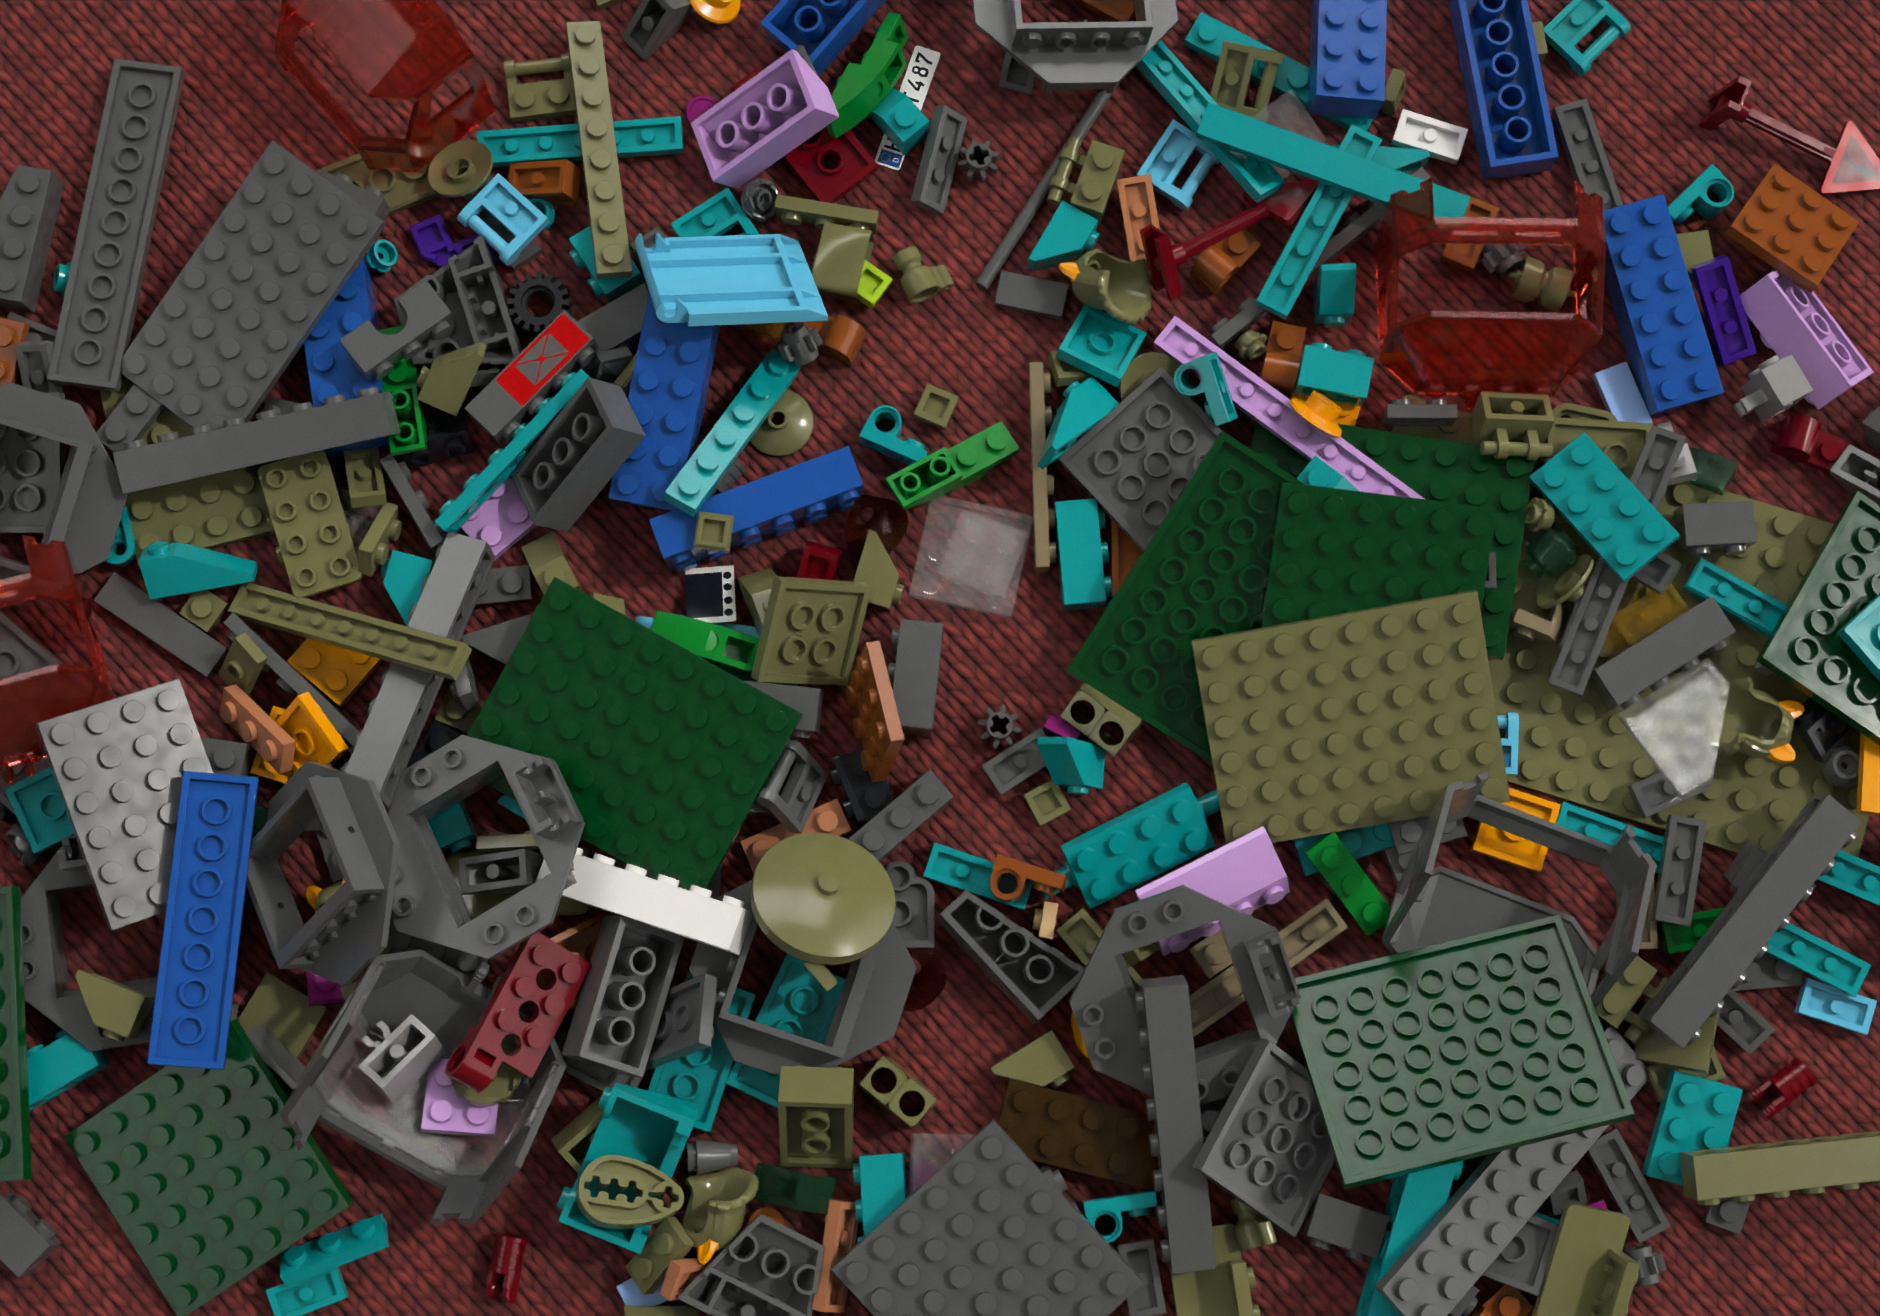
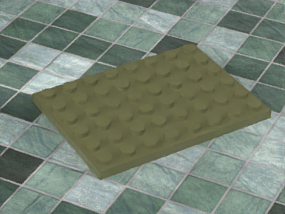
[1191,590,1510,845]

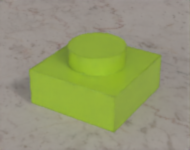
[857,260,893,309]

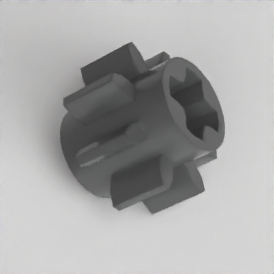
[958,138,1000,183]
[1481,233,1526,276]
[777,323,823,366]
[978,705,1021,750]
[1624,1244,1667,1287]

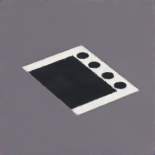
[685,565,736,623]

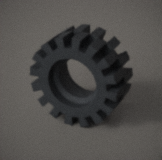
[507,272,573,338]

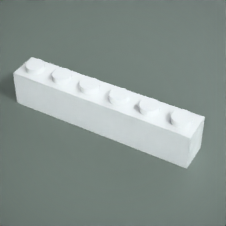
[535,847,753,955]

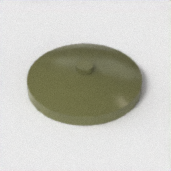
[750,833,896,965]

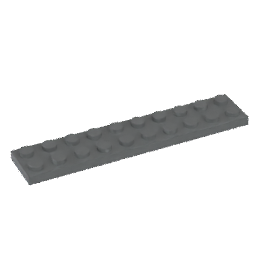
[47,58,185,393]
[1374,1022,1649,1316]

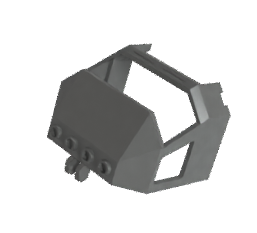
[1382,770,1657,1009]

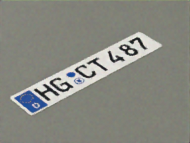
[874,45,941,170]

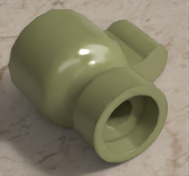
[892,246,955,304]
[1229,1198,1277,1251]

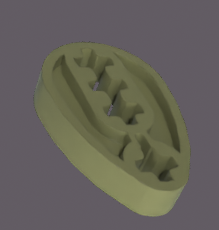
[576,1155,684,1229]

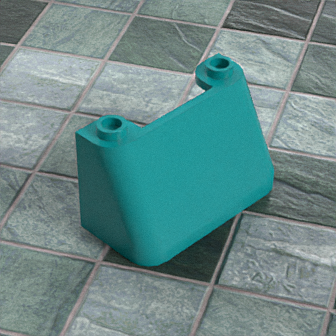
[557,1082,701,1254]

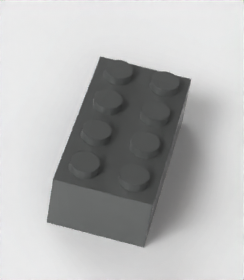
[511,377,646,532]
[562,915,684,1077]

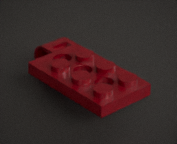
[730,68,879,203]
[445,932,592,1093]

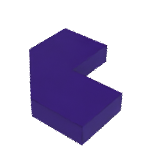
[408,214,499,267]

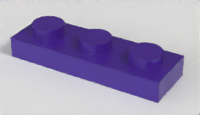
[1691,255,1757,365]

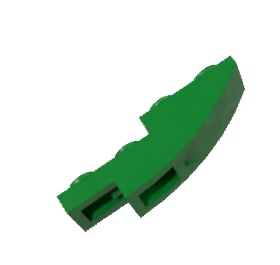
[826,12,909,138]
[378,325,427,456]
[885,421,1020,509]
[650,610,785,685]

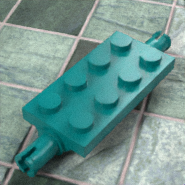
[1041,782,1220,909]

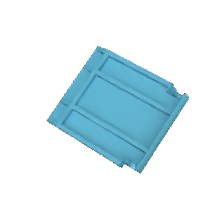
[635,232,828,326]

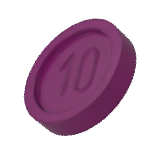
[686,95,717,124]

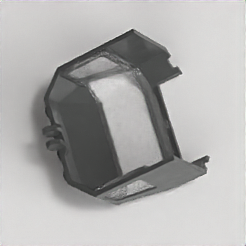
[280,949,567,1224]

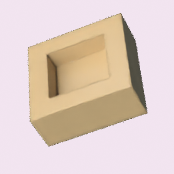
[1032,901,1059,941]

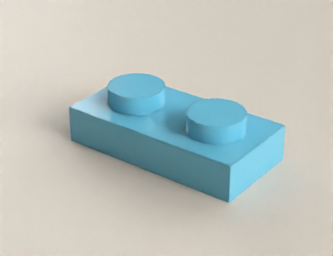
[1794,978,1877,1035]

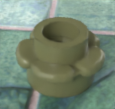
[1235,329,1267,360]
[1525,497,1555,532]

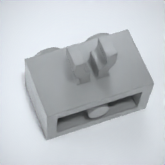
[1733,354,1813,423]
[358,1014,446,1105]

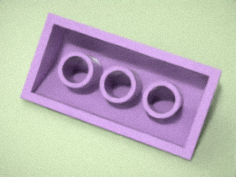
[691,49,839,189]
[1740,270,1874,410]
[1135,826,1290,956]

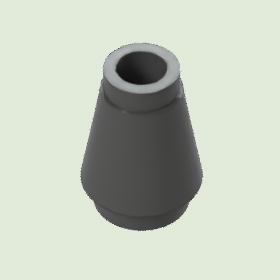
[686,1139,738,1175]

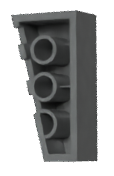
[0,165,65,313]
[936,890,1085,1024]

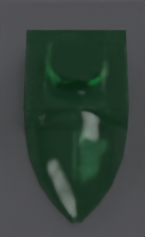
[1689,448,1738,496]

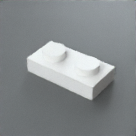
[1391,109,1468,165]

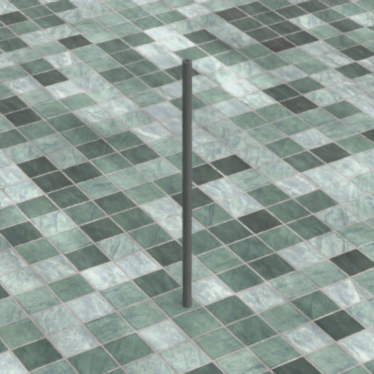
[975,81,1121,290]

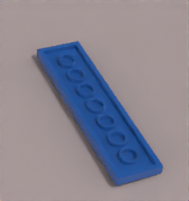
[147,771,259,1070]

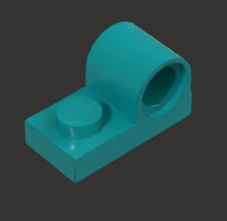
[1668,164,1734,225]
[1174,352,1238,426]
[859,405,928,465]
[1081,1190,1157,1243]

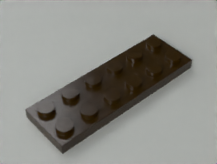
[997,1078,1205,1193]

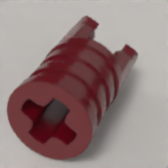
[1744,1058,1817,1122]
[484,1232,528,1304]

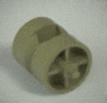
[1508,256,1576,313]

